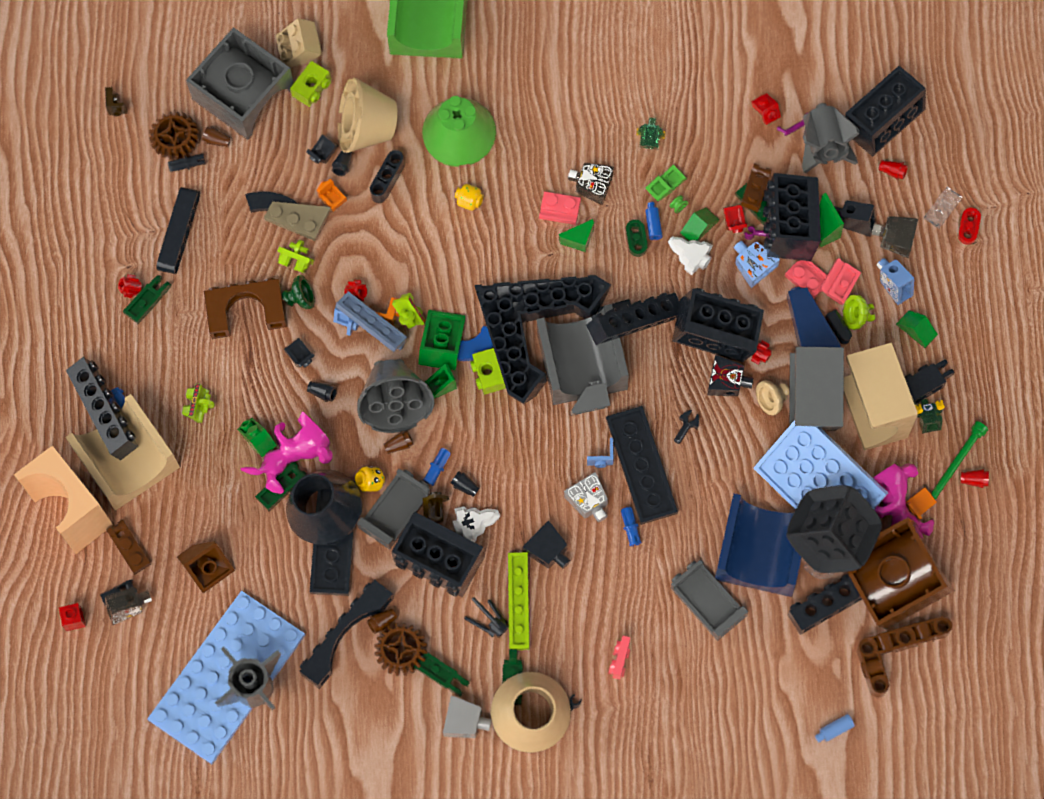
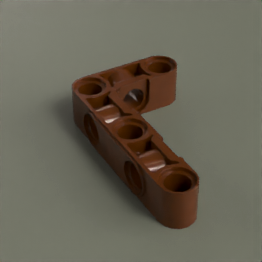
[857,617,953,698]

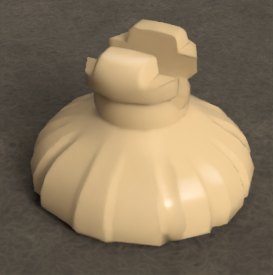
[756,380,790,416]

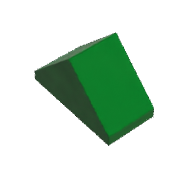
[680,208,720,241]
[559,219,594,252]
[896,310,938,348]
[425,364,457,399]

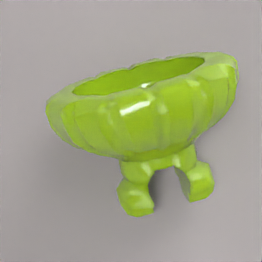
[843,294,875,330]

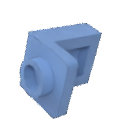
[333,307,359,336]

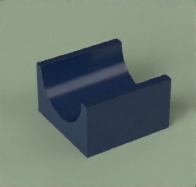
[715,493,801,597]

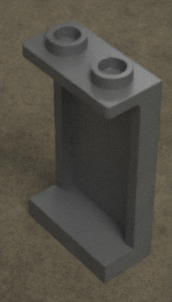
[357,468,430,550]
[671,559,748,641]

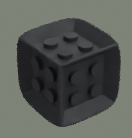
[786,485,882,573]

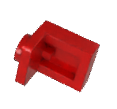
[751,93,781,125]
[723,204,748,233]

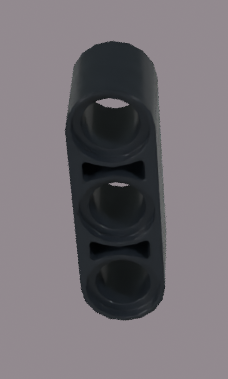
[370,150,405,203]

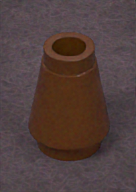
[202,127,231,147]
[384,431,414,454]
[367,608,398,634]

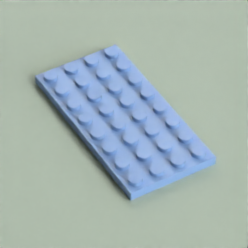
[147,591,306,765]

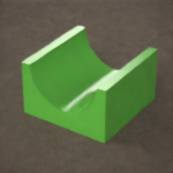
[387,0,467,59]

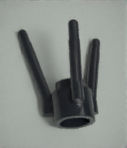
[464,597,509,638]

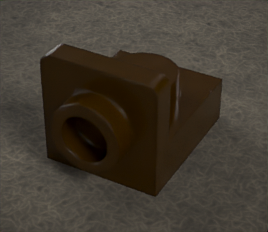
[105,87,127,116]

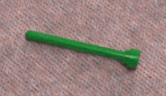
[931,421,989,500]

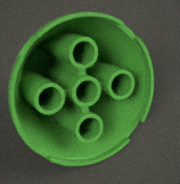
[422,96,496,167]

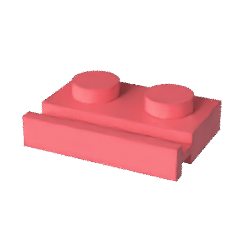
[539,191,581,225]
[819,258,861,305]
[785,260,827,299]

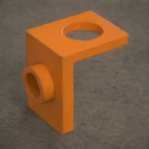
[906,487,937,520]

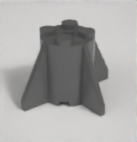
[802,103,860,173]
[215,646,281,711]

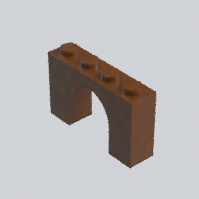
[204,278,287,339]

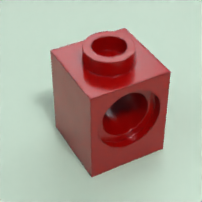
[59,603,86,631]

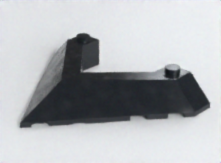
[474,275,611,405]

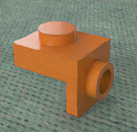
[317,178,347,212]
[376,297,400,326]

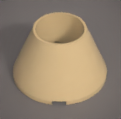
[338,78,397,153]
[491,672,571,753]

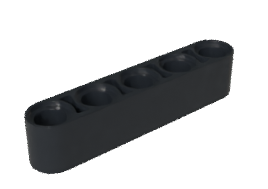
[156,187,200,275]

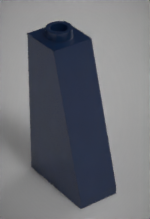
[787,287,841,347]

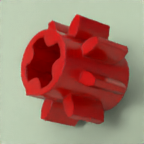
[118,274,142,298]
[344,279,367,301]
[751,340,772,365]

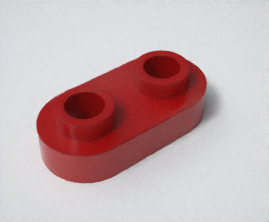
[958,208,981,245]

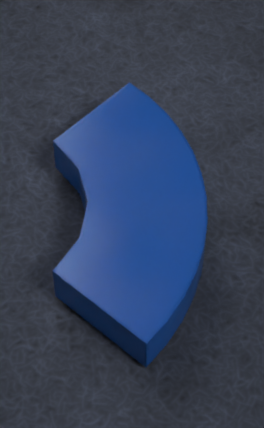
[458,326,493,361]

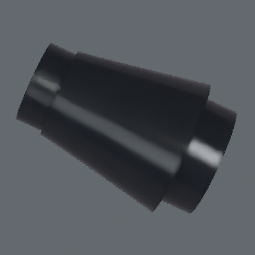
[331,150,352,176]
[307,381,337,402]
[450,471,480,497]

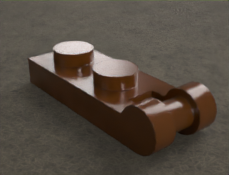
[740,163,772,212]
[106,519,151,575]

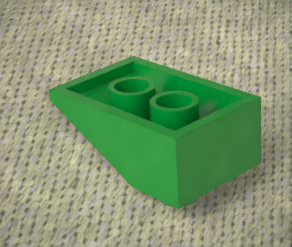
[418,310,466,371]

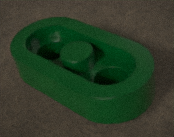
[626,219,648,257]

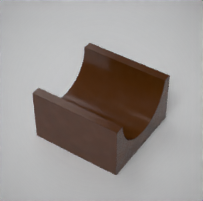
[848,517,955,630]

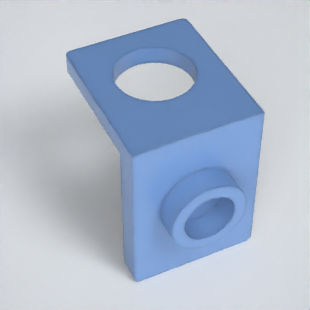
[587,438,613,468]

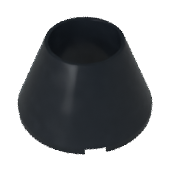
[286,470,363,545]

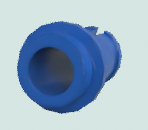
[111,387,125,409]

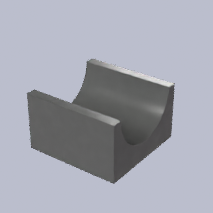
[186,27,294,140]
[537,304,629,405]
[789,347,844,431]

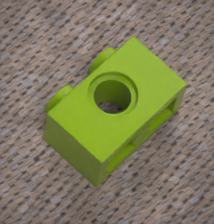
[290,61,331,107]
[470,348,506,395]

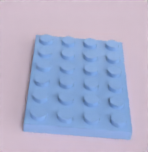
[754,420,888,509]

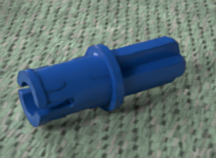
[423,448,451,486]
[621,507,642,547]

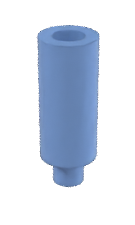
[815,714,855,743]

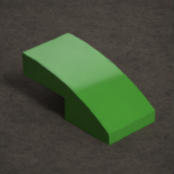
[645,165,687,202]

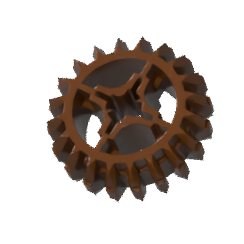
[149,111,199,160]
[374,623,428,676]

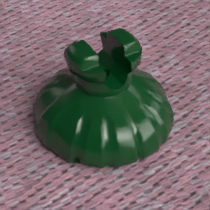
[282,275,315,310]

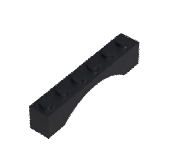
[299,579,394,690]

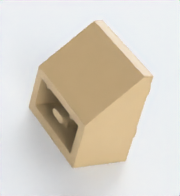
[276,18,322,67]

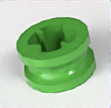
[670,195,688,214]

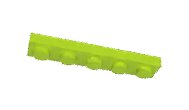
[508,552,529,650]

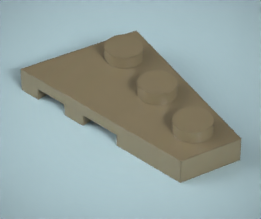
[264,202,331,241]

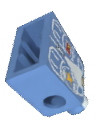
[877,258,914,305]

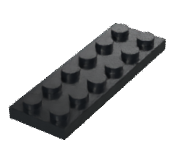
[606,406,678,525]
[309,481,356,596]

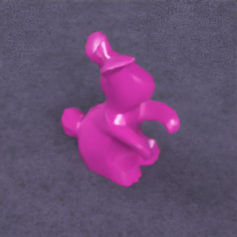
[241,411,333,494]
[873,463,934,538]

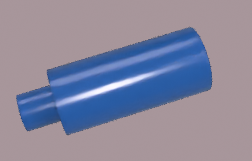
[645,202,663,240]

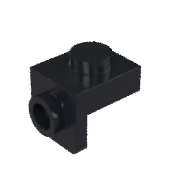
[306,134,339,164]
[283,337,315,368]

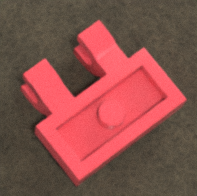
[608,636,630,680]

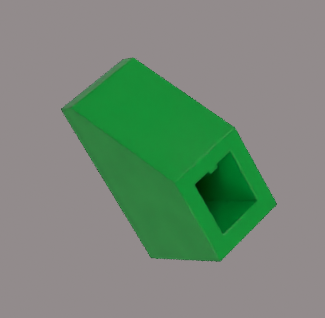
[237,418,277,457]

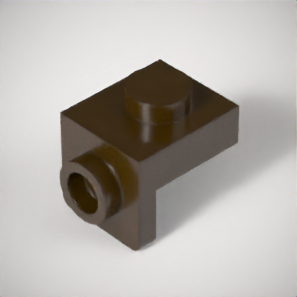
[423,492,449,523]

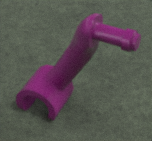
[776,112,808,136]
[744,226,766,240]

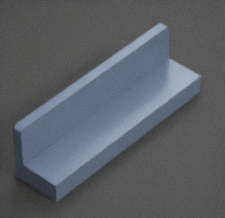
[335,291,407,352]

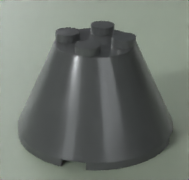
[357,359,434,433]

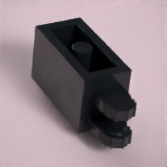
[904,360,955,405]

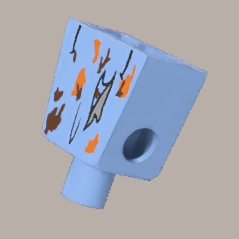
[734,241,780,288]

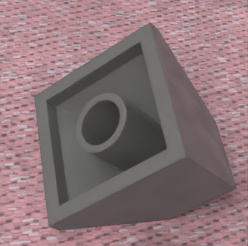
[570,380,610,416]

